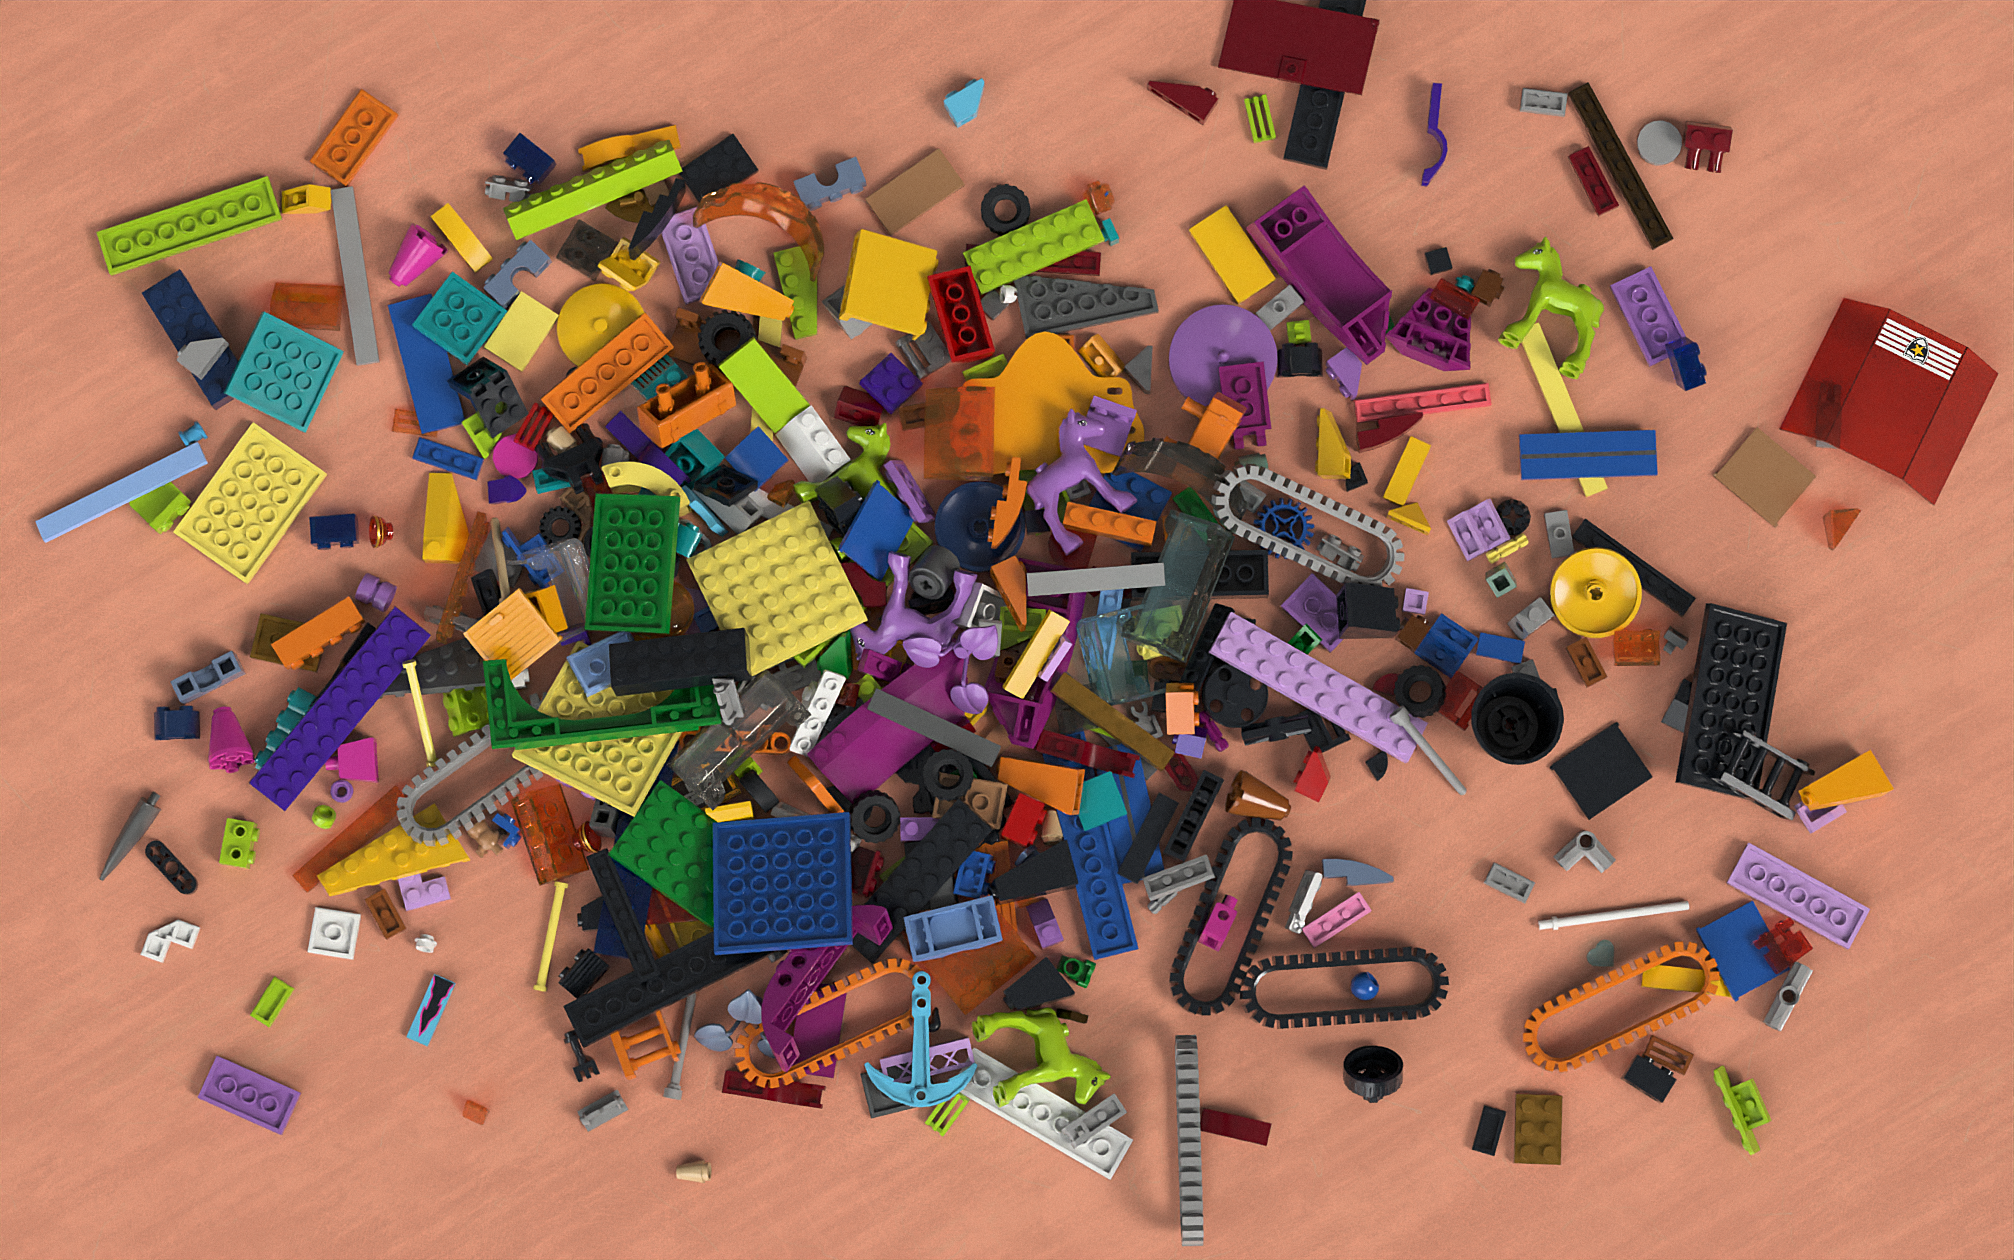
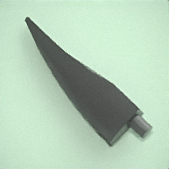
[99,791,161,881]

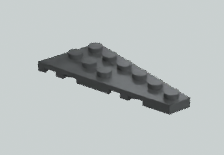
[1014,276,1159,339]

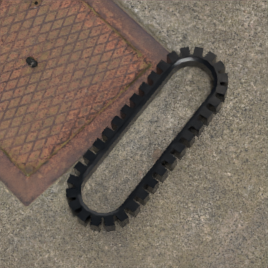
[1169,818,1293,1016]
[1239,947,1449,1029]

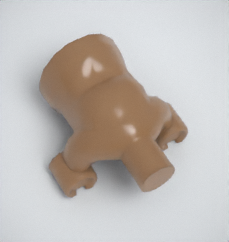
[467,819,507,858]

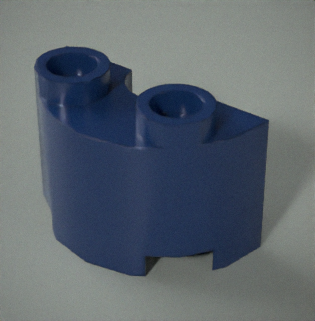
[154,706,200,741]

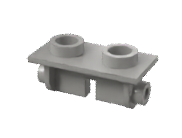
[485,175,533,202]
[1317,534,1365,572]
[712,678,744,725]
[577,1089,628,1132]

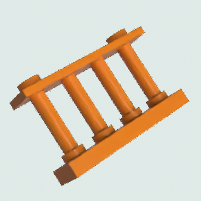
[610,1010,681,1081]

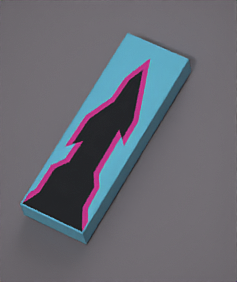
[406,974,456,1047]

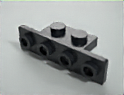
[1179,603,1235,691]

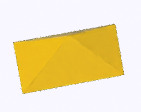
[1386,502,1431,536]

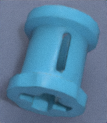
[178,421,208,447]

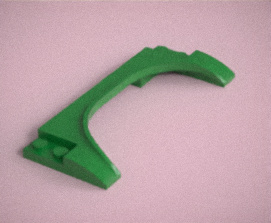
[483,659,722,750]

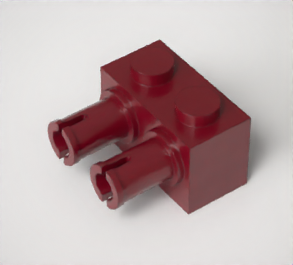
[1683,121,1733,173]

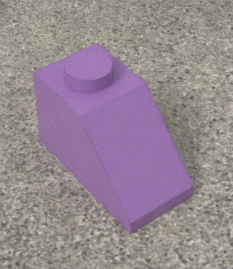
[1026,899,1064,949]

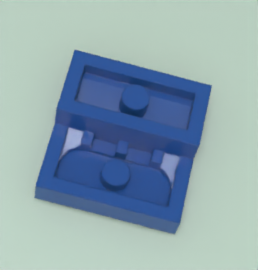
[725,426,789,492]
[1414,613,1479,679]

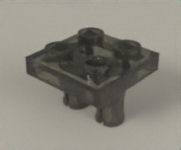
[556,219,618,281]

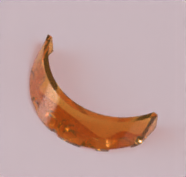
[693,182,824,282]

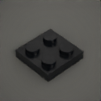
[694,464,758,507]

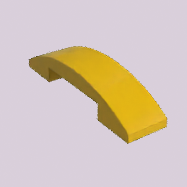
[1641,965,1732,998]

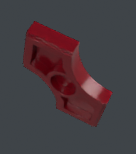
[840,562,887,608]

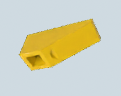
[1315,408,1351,479]

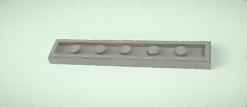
[1027,563,1165,596]

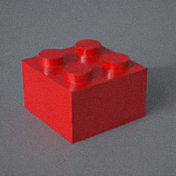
[1001,793,1047,849]

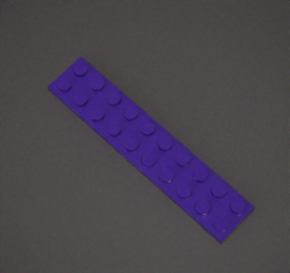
[249,606,431,811]

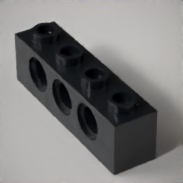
[1163,770,1224,863]

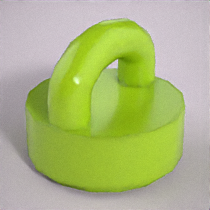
[312,805,336,829]

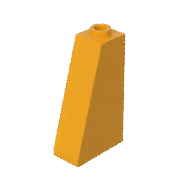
[699,262,795,321]
[1799,749,1894,811]

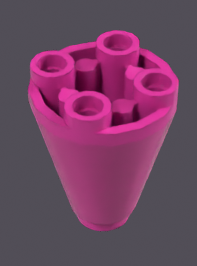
[208,707,255,773]

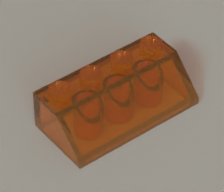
[511,784,589,886]

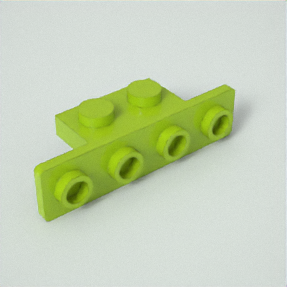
[1713,1066,1772,1155]

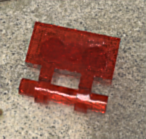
[1754,918,1813,974]

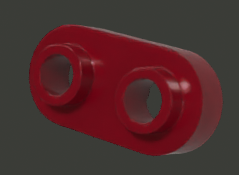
[1164,750,1198,792]

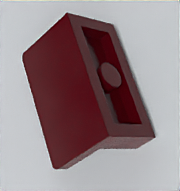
[834,386,884,426]

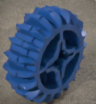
[1253,498,1314,559]

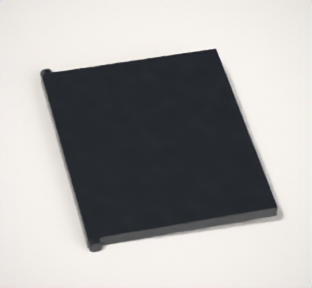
[1550,722,1653,820]

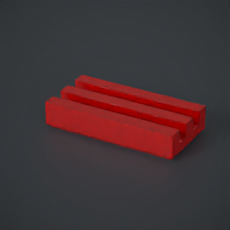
[514,402,554,451]

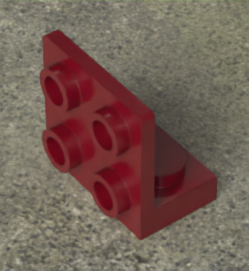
[851,846,885,898]

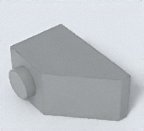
[177,338,229,380]

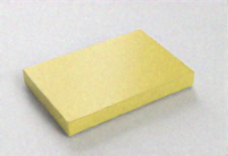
[484,291,559,372]

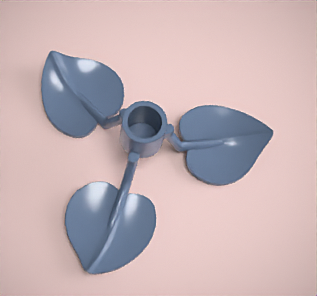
[694,989,775,1058]

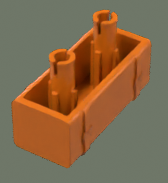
[637,362,736,449]
[1160,392,1247,491]

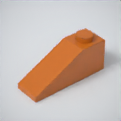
[989,556,1027,632]

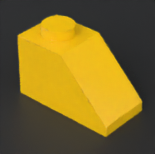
[282,184,331,214]

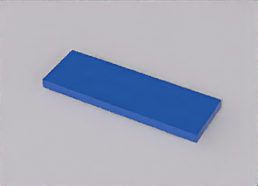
[388,294,465,435]

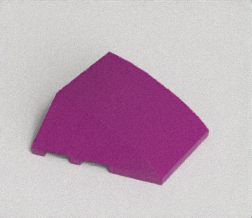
[1385,288,1471,371]

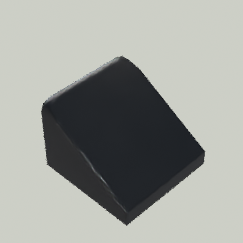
[1024,509,1050,535]

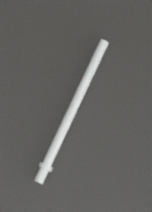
[1538,901,1689,930]

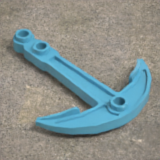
[864,971,977,1107]

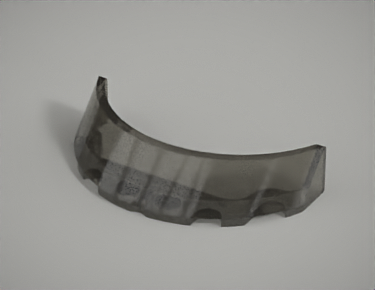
[1112,438,1248,538]

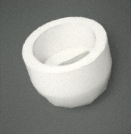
[1000,285,1018,303]

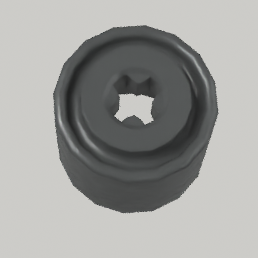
[908,545,960,599]

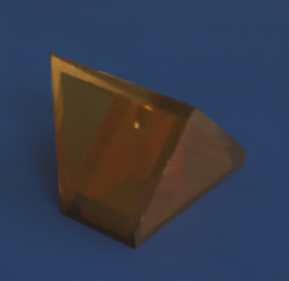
[1823,508,1861,551]

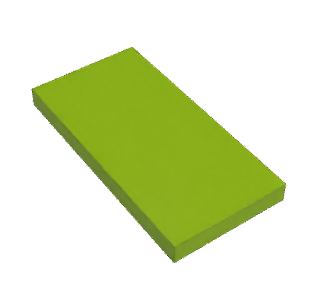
[718,337,810,433]

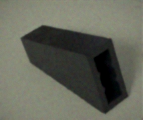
[989,840,1079,906]

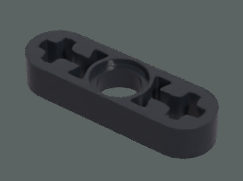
[145,841,198,895]

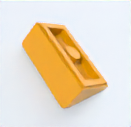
[1077,334,1126,377]

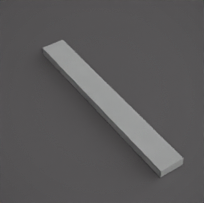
[331,186,380,366]

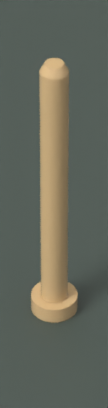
[490,517,510,604]

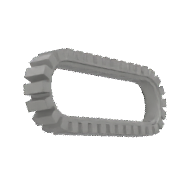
[1211,464,1404,587]
[397,692,548,846]
[1175,1035,1204,1246]

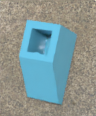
[943,78,985,128]

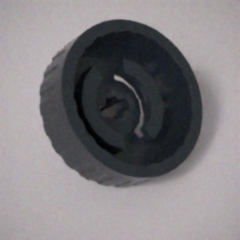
[1343,1046,1403,1103]

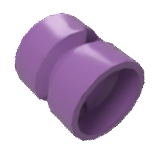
[355,573,397,613]

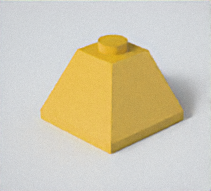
[705,801,755,822]

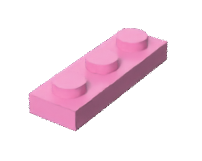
[1302,892,1372,948]

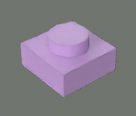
[1402,588,1429,615]

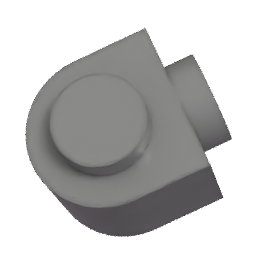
[601,444,630,468]

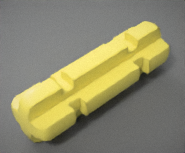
[1486,533,1529,564]

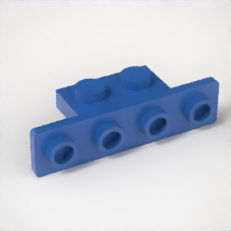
[502,527,566,588]

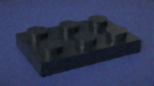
[679,134,759,209]

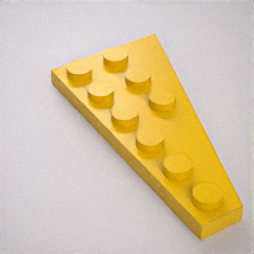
[317,803,470,896]

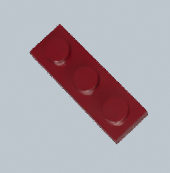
[1568,146,1619,217]

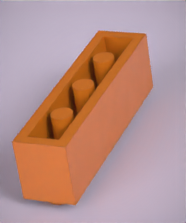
[1063,502,1157,547]
[271,596,366,670]

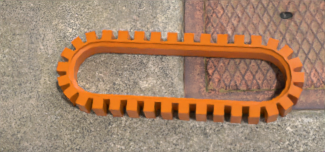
[1523,941,1720,1073]
[734,958,931,1088]

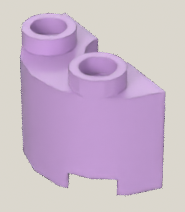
[1794,802,1847,834]

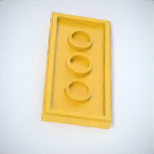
[1189,205,1276,305]

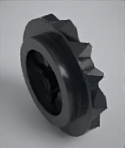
[1496,499,1531,535]

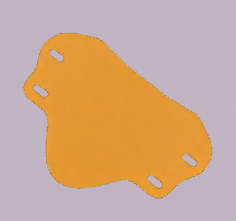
[950,331,1144,475]

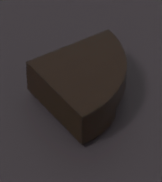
[1056,1008,1089,1024]

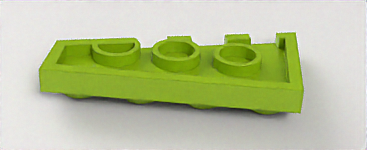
[773,242,817,340]

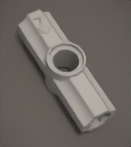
[1763,961,1813,1032]

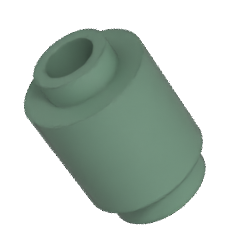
[1234,453,1269,470]

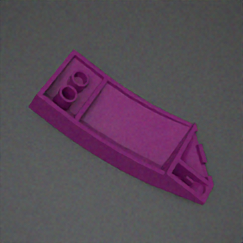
[1246,185,1392,365]
[807,638,970,804]

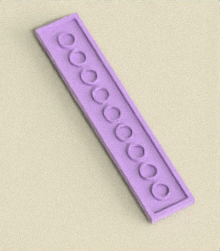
[1209,612,1428,764]

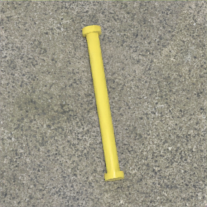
[402,659,439,767]
[533,881,568,992]

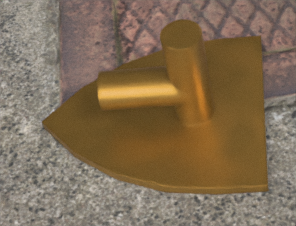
[605,189,655,223]

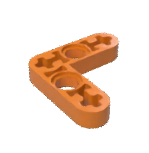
[787,755,844,813]

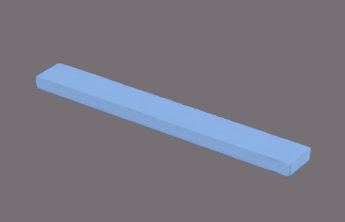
[35,442,208,543]

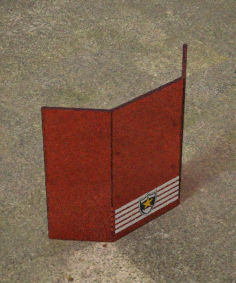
[1779,298,1998,505]

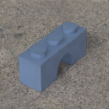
[793,157,867,211]
[483,240,552,309]
[170,651,246,705]

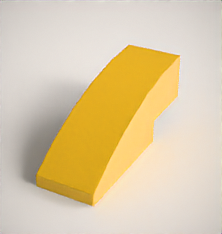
[430,203,493,273]

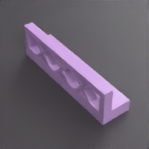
[879,1036,975,1083]

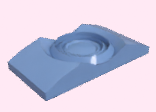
[903,895,1003,962]

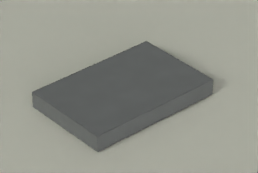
[860,1062,934,1119]

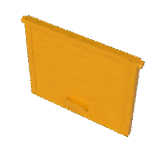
[463,588,563,680]

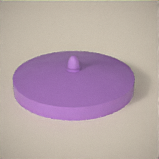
[1169,305,1277,406]

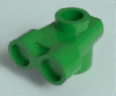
[1056,955,1096,989]

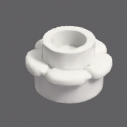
[415,934,437,953]

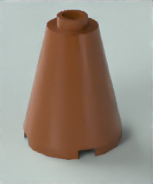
[1225,770,1291,821]

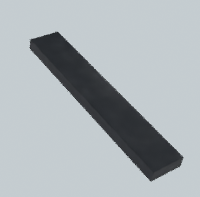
[1572,518,1696,617]
[586,848,661,984]

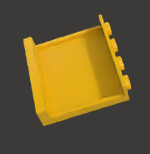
[839,229,939,340]

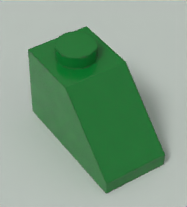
[817,629,853,679]

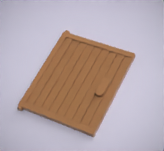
[1713,427,1816,528]

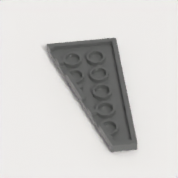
[379,638,486,699]

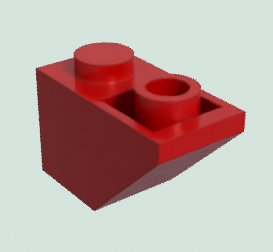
[1293,746,1331,803]

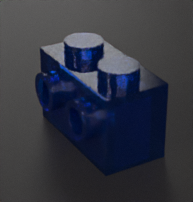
[503,133,557,185]
[1665,336,1707,391]
[309,514,359,550]

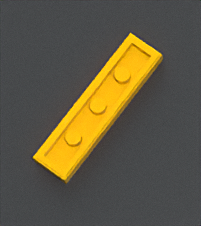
[1002,609,1070,699]

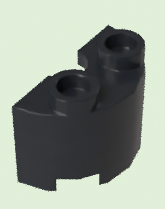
[1277,343,1323,378]

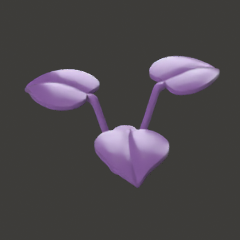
[903,625,998,714]

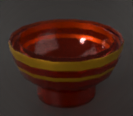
[369,515,393,548]
[572,821,602,853]

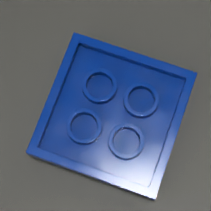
[1089,466,1172,552]

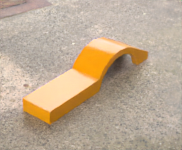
[578,125,681,172]

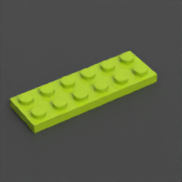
[963,199,1105,295]

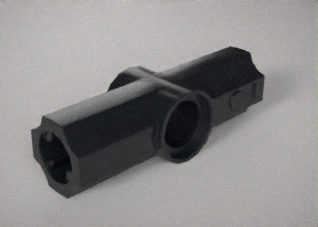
[1241,713,1312,746]

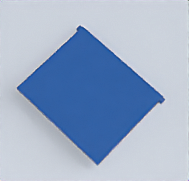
[838,480,914,581]
[1696,901,1790,1002]

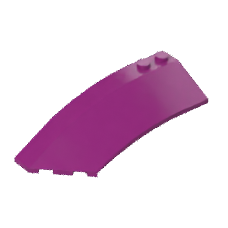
[984,558,1087,749]

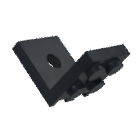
[447,356,529,438]

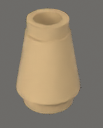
[1041,811,1063,846]
[676,1160,712,1183]

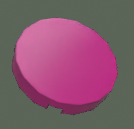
[493,434,538,479]

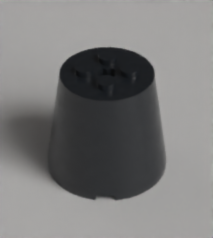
[1471,673,1564,765]

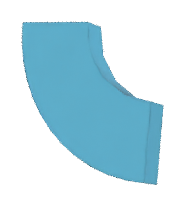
[682,485,728,537]

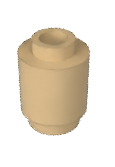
[546,426,578,454]

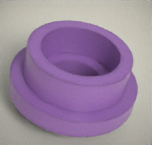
[330,780,353,803]

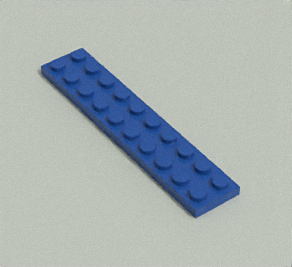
[1042,728,1139,960]

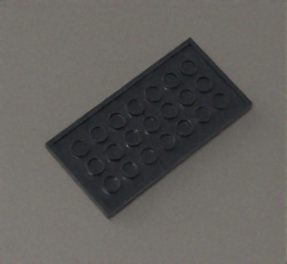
[1675,603,1787,801]

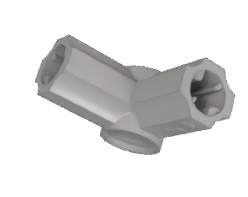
[1553,831,1616,873]

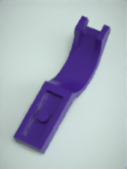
[1421,83,1448,187]
[605,410,692,486]

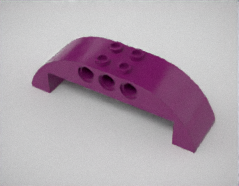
[761,905,893,1073]

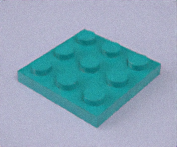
[412,271,507,366]

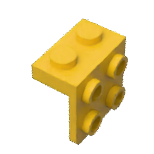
[598,237,661,291]

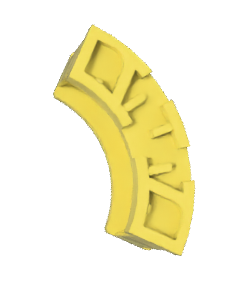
[602,462,694,517]

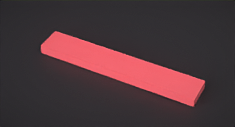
[1354,383,1492,423]

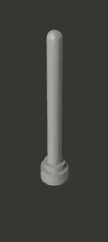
[1389,706,1467,795]
[663,993,697,1100]

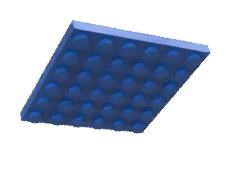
[713,812,853,955]

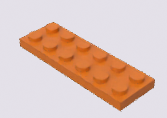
[540,312,674,433]

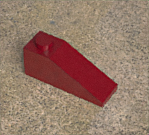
[1147,81,1218,125]

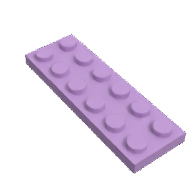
[1726,843,1870,950]

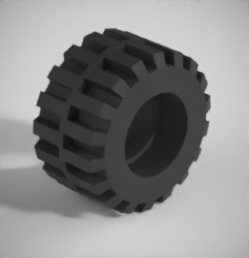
[698,310,757,369]

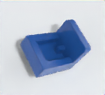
[492,813,522,849]

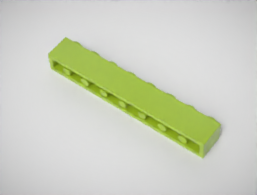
[503,140,683,240]

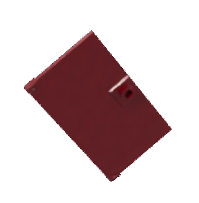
[1218,0,1380,96]

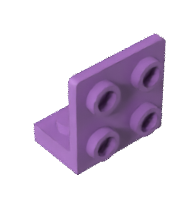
[1083,396,1137,457]

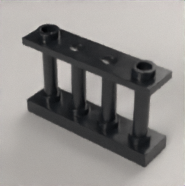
[1710,728,1816,820]

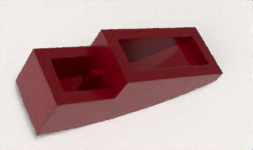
[1356,412,1423,453]
[1200,1108,1272,1146]

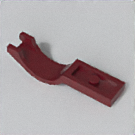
[1036,729,1140,778]
[722,1070,826,1109]

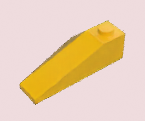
[422,473,472,564]

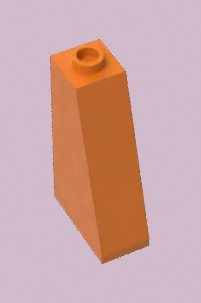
[996,756,1085,815]

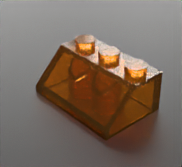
[270,282,343,331]

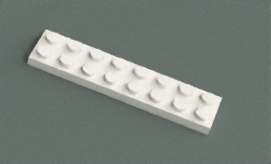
[959,1048,1133,1180]

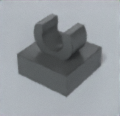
[1663,626,1689,655]

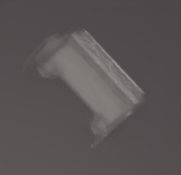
[506,538,590,645]

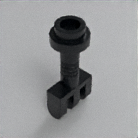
[563,1030,600,1082]

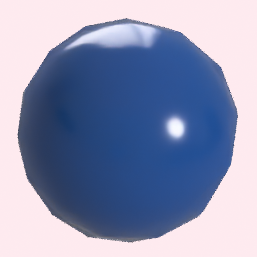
[1350,972,1379,1001]

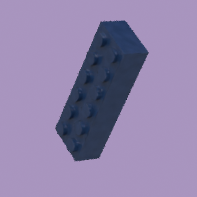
[142,269,238,410]

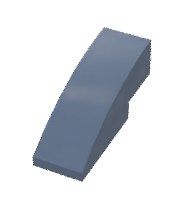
[1322,859,1394,886]

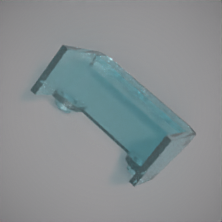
[1077,604,1166,706]

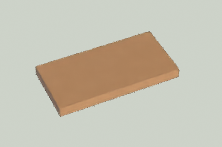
[865,148,965,236]

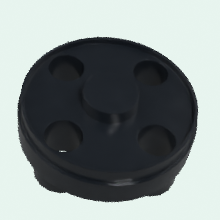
[1201,663,1268,728]

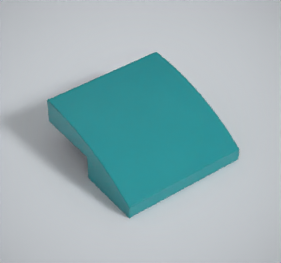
[1078,771,1128,831]

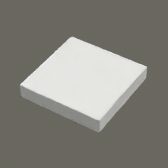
[307,907,361,960]

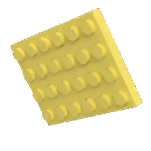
[173,422,327,585]

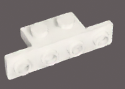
[789,670,846,757]

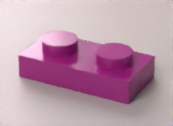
[857,649,902,683]

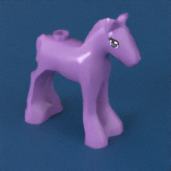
[1026,409,1138,556]
[850,551,977,660]

